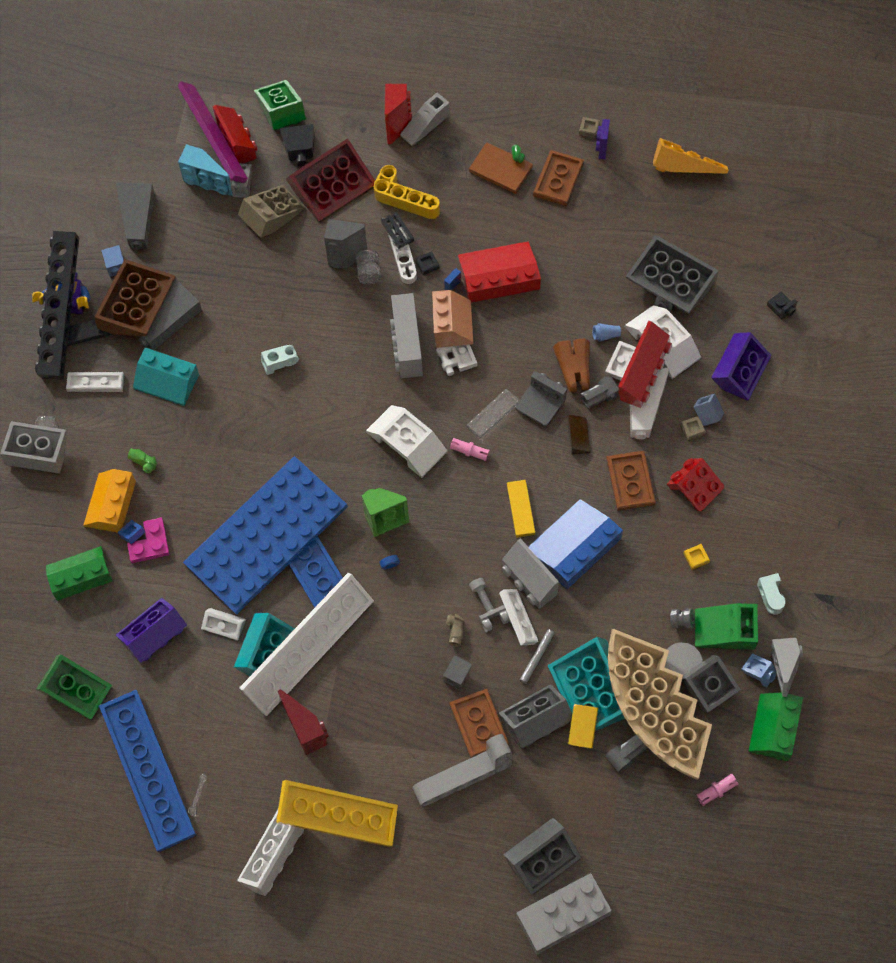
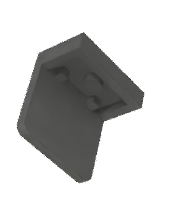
[516,371,567,426]

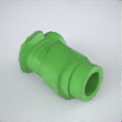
[128,448,157,473]

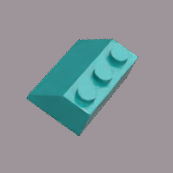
[133,348,199,406]
[234,613,295,676]

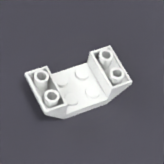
[625,305,701,379]
[366,405,447,478]

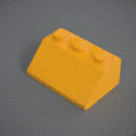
[83,469,136,533]

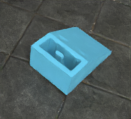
[178,144,233,196]

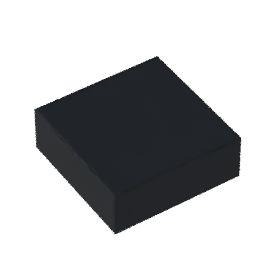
[415,251,440,275]

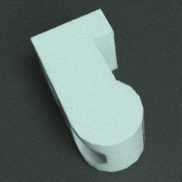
[261,345,299,375]
[757,573,785,615]

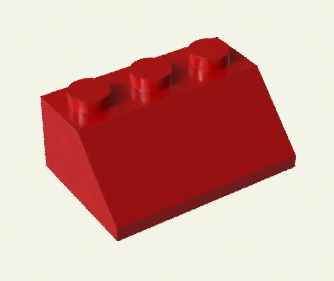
[385,84,412,144]
[213,105,258,164]

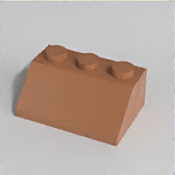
[432,290,474,348]

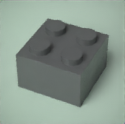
[682,655,741,712]

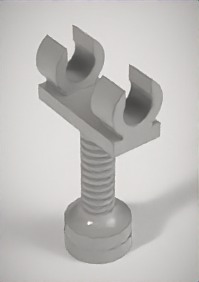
[469,578,510,632]

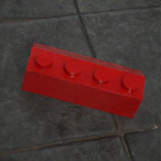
[618,320,672,408]

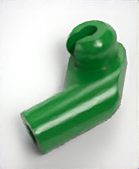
[511,144,525,163]

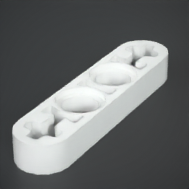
[388,220,417,284]

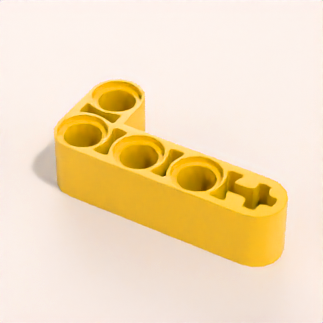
[374,165,440,219]

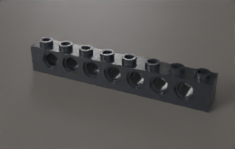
[35,231,80,380]

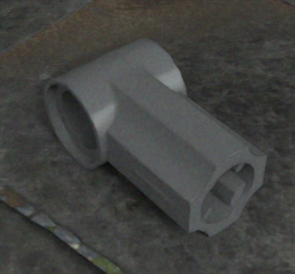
[581,376,619,409]
[605,735,648,773]

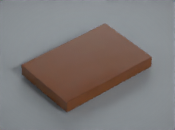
[469,142,533,194]
[533,150,584,206]
[606,451,656,511]
[449,689,509,758]

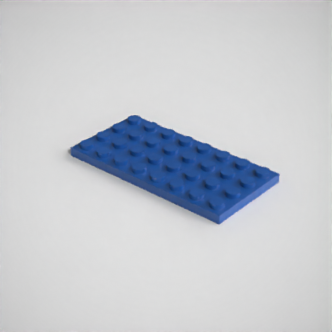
[183,456,348,615]

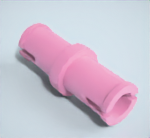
[450,438,490,461]
[696,774,738,806]

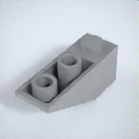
[400,93,450,147]

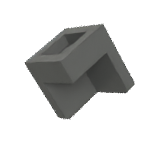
[443,655,472,690]

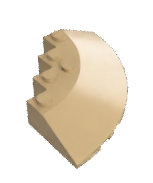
[608,629,712,780]

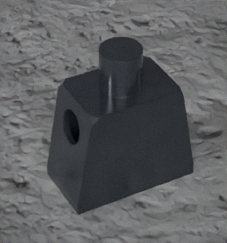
[280,124,315,167]

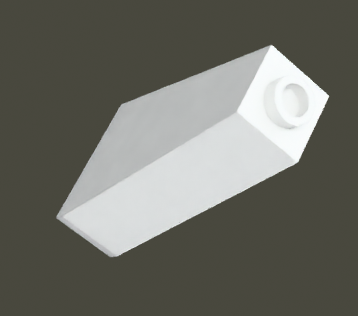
[630,368,668,439]

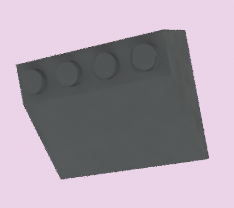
[626,235,718,314]

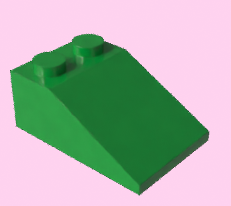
[254,80,306,130]
[36,654,112,720]

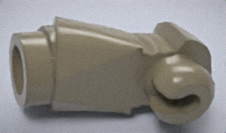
[446,614,465,647]

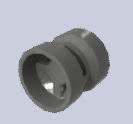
[670,608,695,629]

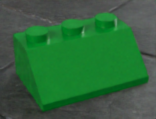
[46,546,113,601]
[748,693,803,762]

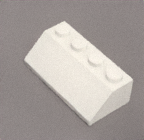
[237,810,304,896]

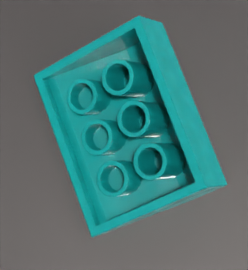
[548,637,625,731]

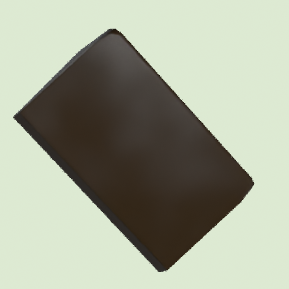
[567,415,590,454]

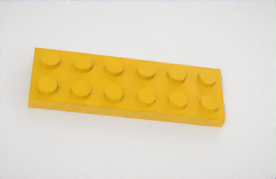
[276,780,398,847]

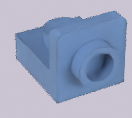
[742,653,776,688]

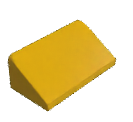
[568,704,598,748]

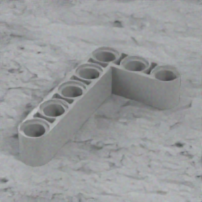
[412,734,512,807]

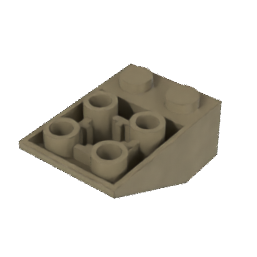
[238,185,305,238]

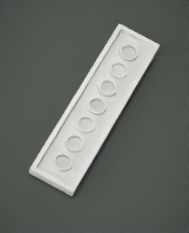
[239,573,374,716]

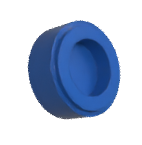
[379,555,400,570]

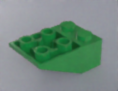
[695,603,758,650]

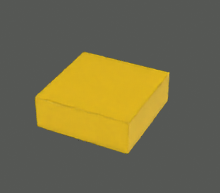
[683,544,710,570]

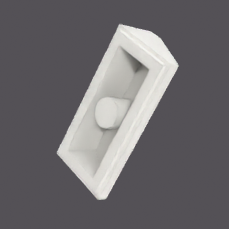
[201,608,246,640]

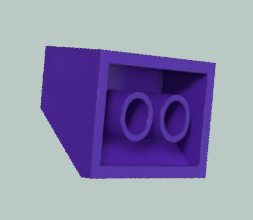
[711,332,772,400]
[116,598,187,663]

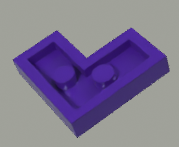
[596,119,610,159]

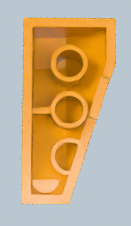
[653,138,728,174]

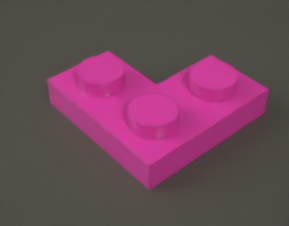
[127,517,170,563]

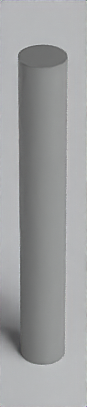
[520,629,555,684]

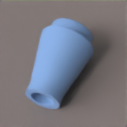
[592,323,621,342]

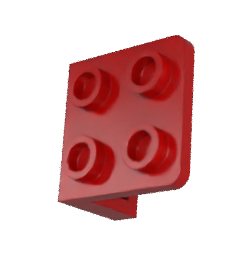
[667,458,724,511]

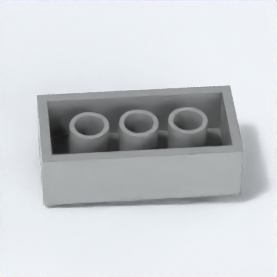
[390,293,423,378]
[516,873,612,955]

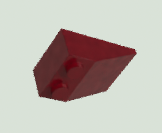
[278,689,329,755]

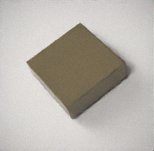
[579,117,600,138]
[681,416,706,441]

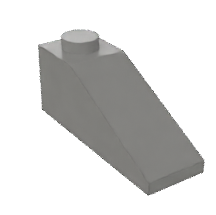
[771,638,803,697]

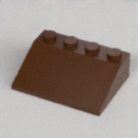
[95,259,176,336]

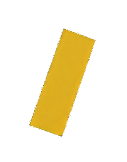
[507,480,535,538]

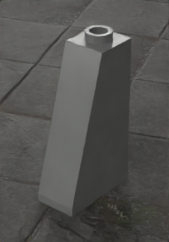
[116,183,155,250]
[139,279,202,350]

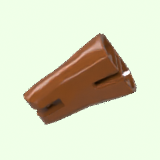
[553,338,590,393]

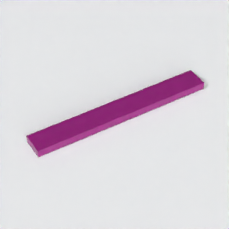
[178,81,248,183]

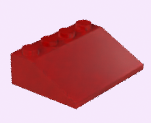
[458,241,541,303]

